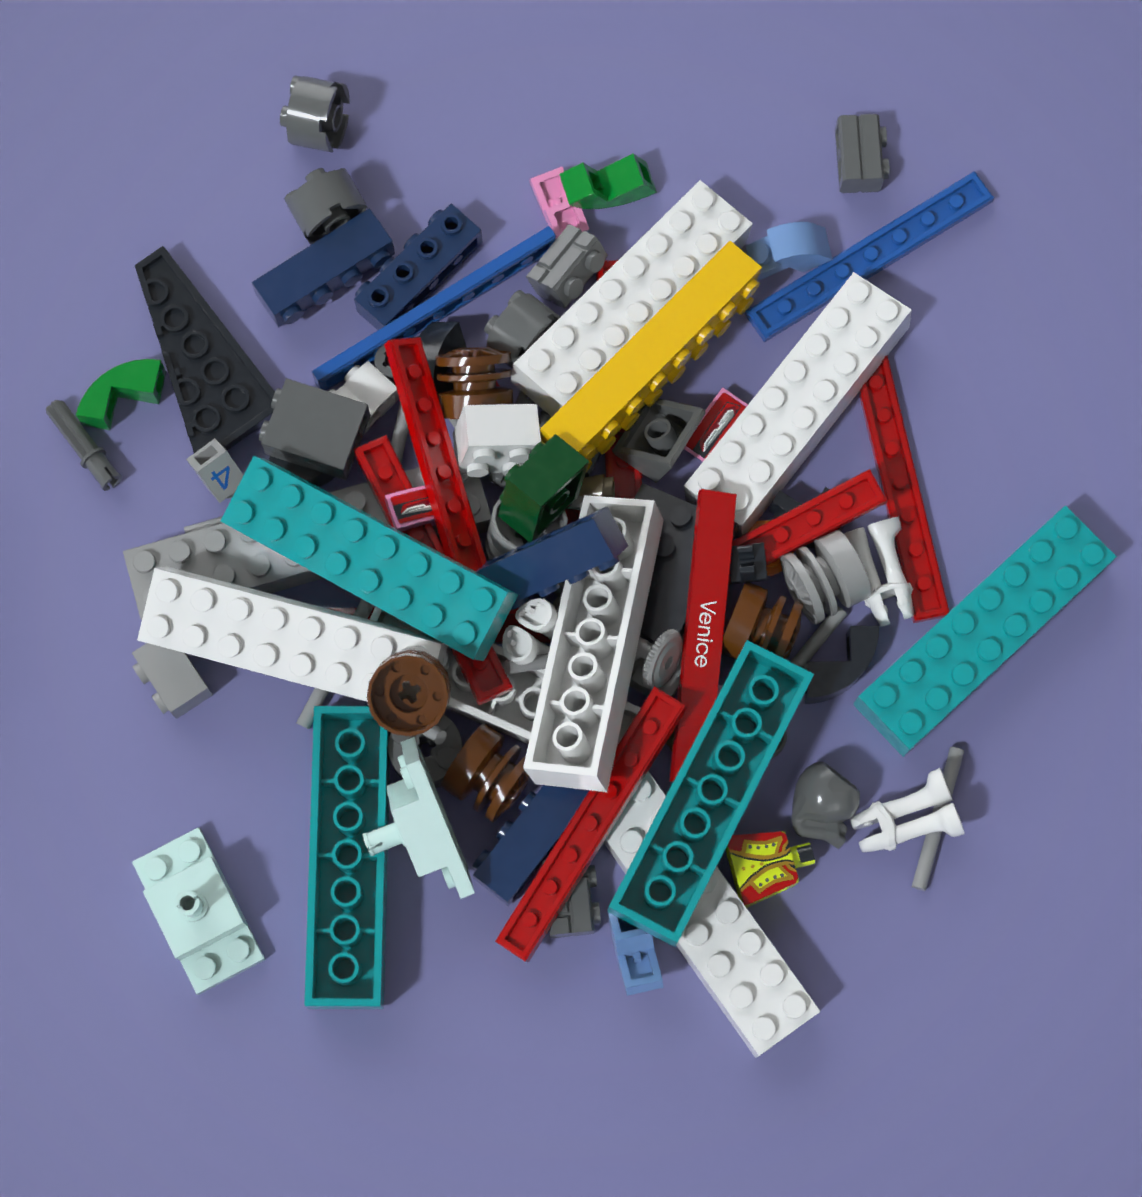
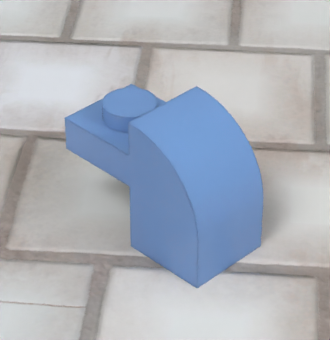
[746,222,833,280]
[607,909,664,996]

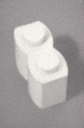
[328,361,399,434]

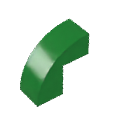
[559,153,657,209]
[76,359,167,430]

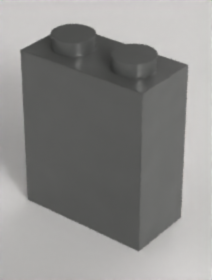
[259,378,371,481]

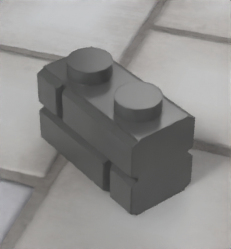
[835,114,890,193]
[526,224,608,309]
[542,860,601,938]

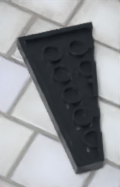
[135,246,275,453]

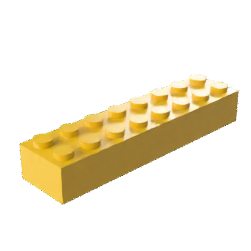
[540,241,762,472]

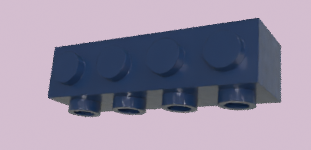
[354,203,483,330]
[251,208,395,328]
[476,506,628,610]
[472,785,589,906]

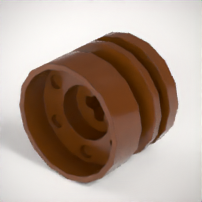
[435,347,514,419]
[721,581,804,660]
[367,649,451,737]
[441,723,530,823]

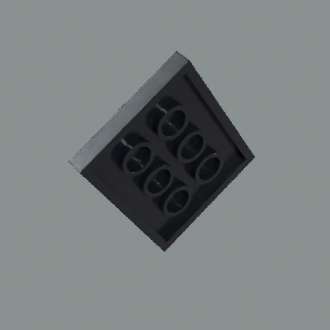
[634,483,739,644]

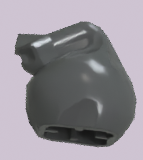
[792,761,860,849]

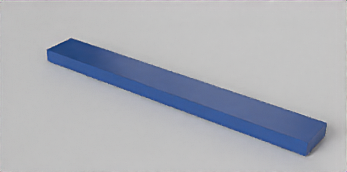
[745,171,994,343]
[311,226,556,391]

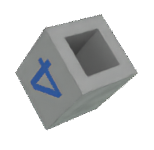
[186,438,244,503]

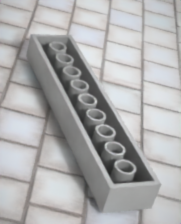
[123,467,491,620]

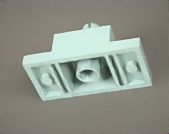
[363,737,475,899]
[132,827,265,995]

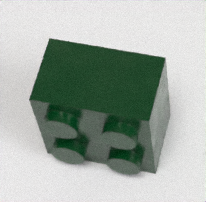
[498,434,589,542]

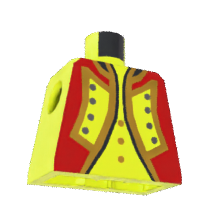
[725,831,815,908]

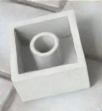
[452,404,541,477]

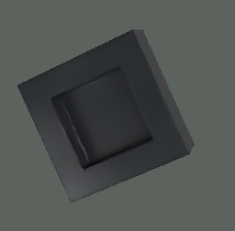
[730,543,768,584]

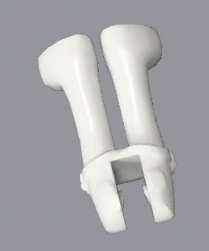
[844,517,914,626]
[502,598,558,665]
[851,768,965,853]

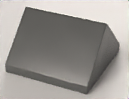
[612,399,706,483]

